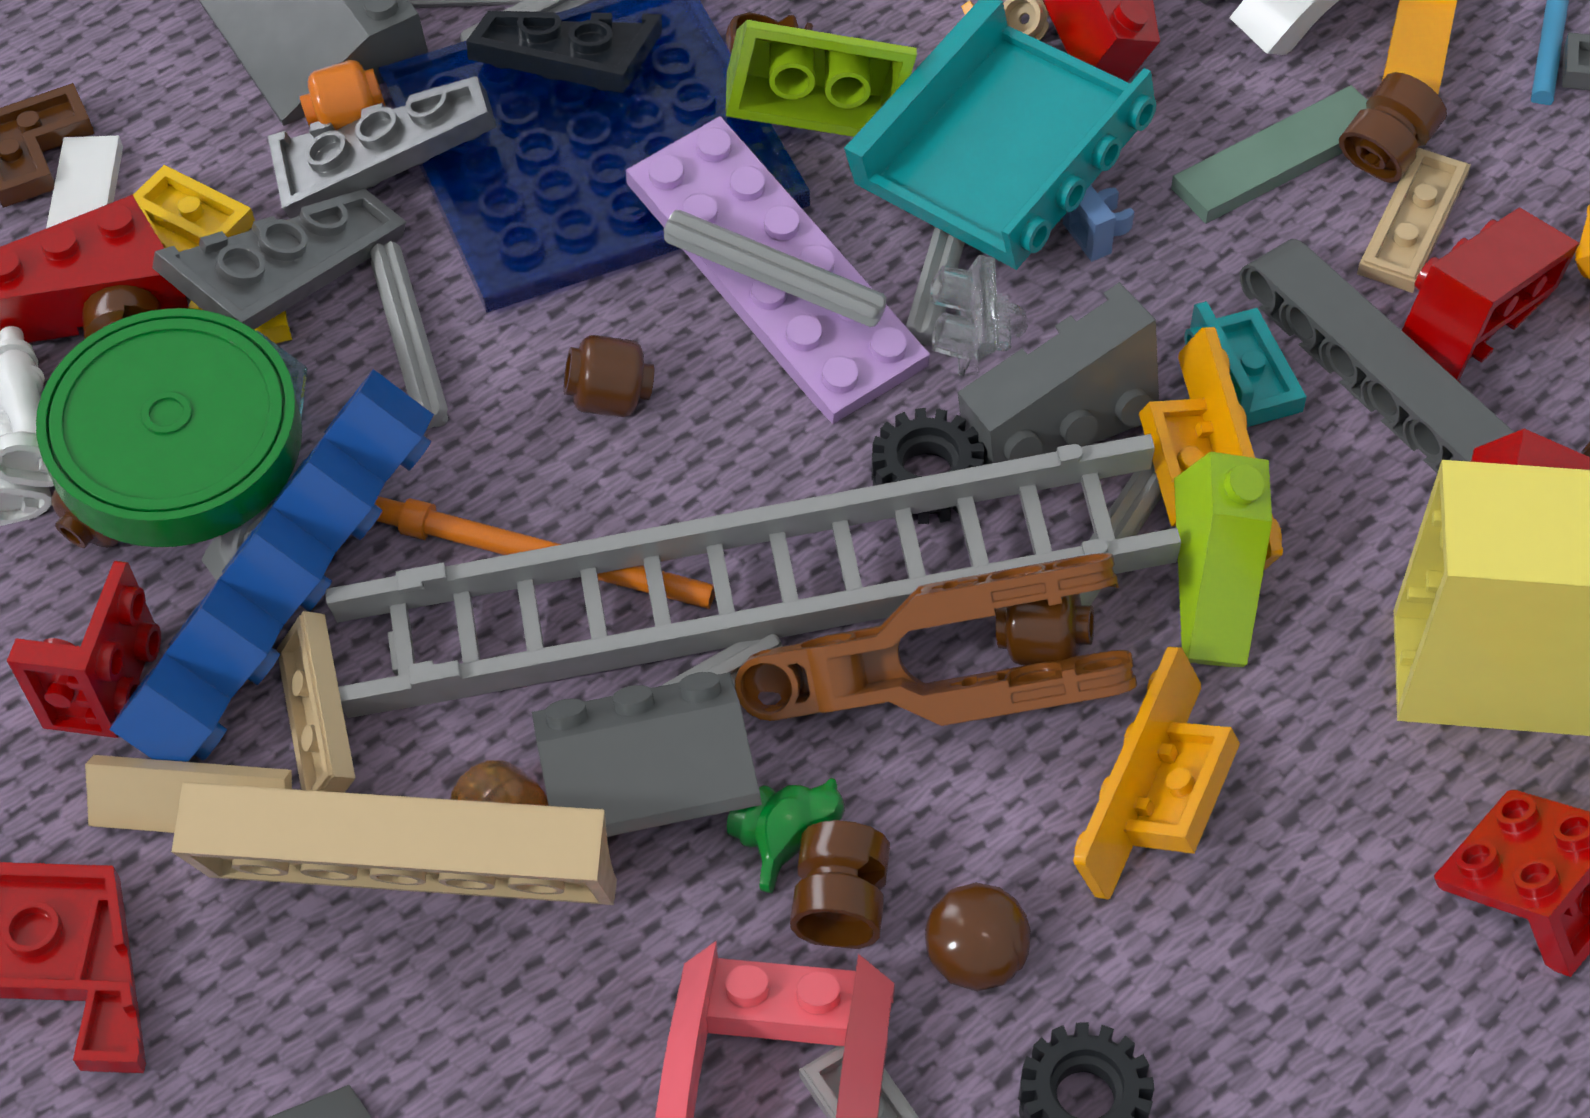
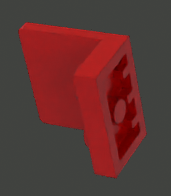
[7,561,161,738]
[1434,790,1590,977]

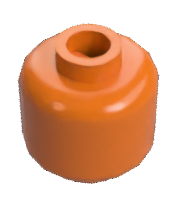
[300,60,386,130]

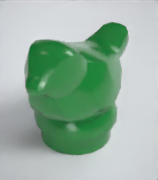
[727,778,845,894]

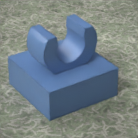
[1062,185,1134,262]

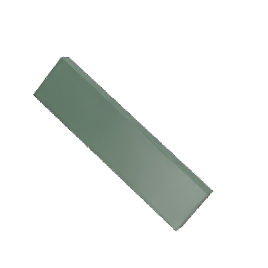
[1171,85,1368,224]

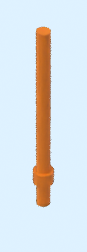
[375,496,715,609]

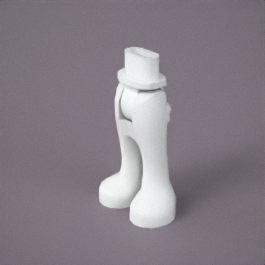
[0,326,54,526]

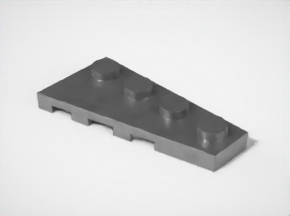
[268,76,497,218]
[152,188,406,329]

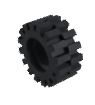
[871,408,984,524]
[1018,1022,1154,1118]

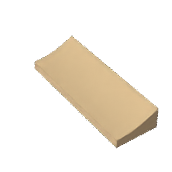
[171,782,617,905]

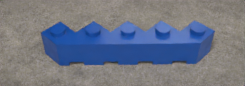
[109,369,434,762]

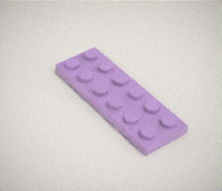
[626,116,930,424]

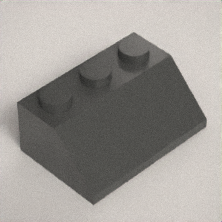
[532,672,762,837]

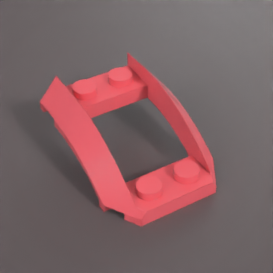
[655,941,895,1118]

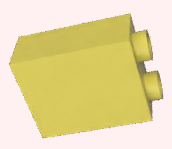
[1393,460,1590,736]

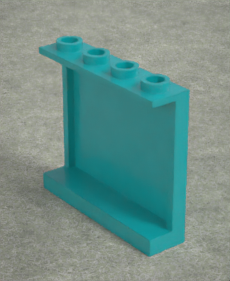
[844,0,1156,270]

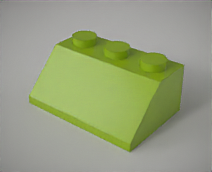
[726,20,917,137]

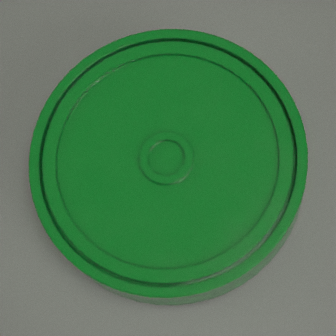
[36,308,302,547]

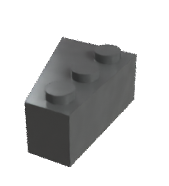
[958,282,1159,465]

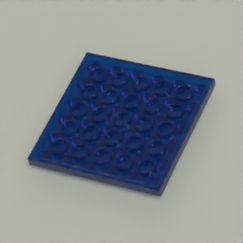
[378,0,810,313]

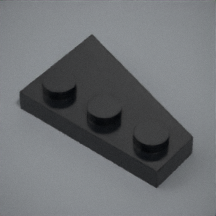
[466,11,662,93]

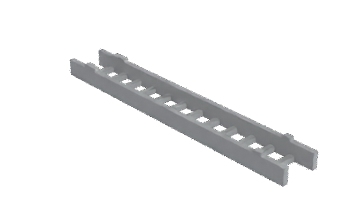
[325,434,1181,718]

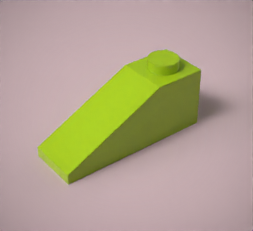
[1174,452,1272,667]

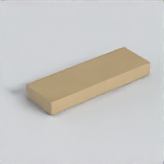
[1357,148,1471,293]
[277,611,355,793]
[85,755,292,833]

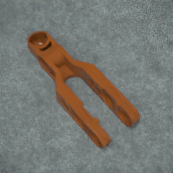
[735,553,1137,726]

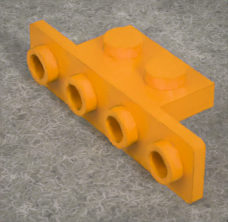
[1139,327,1283,570]
[1073,647,1240,900]

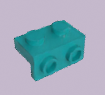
[1184,301,1307,427]

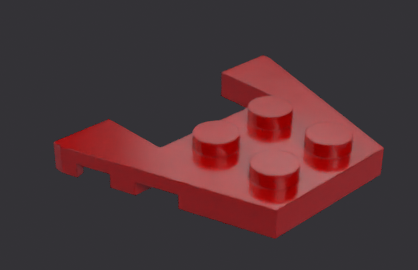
[0,862,146,1073]

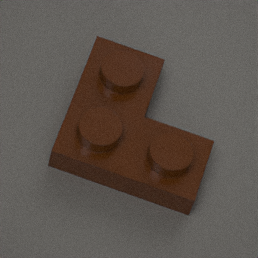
[0,83,95,208]

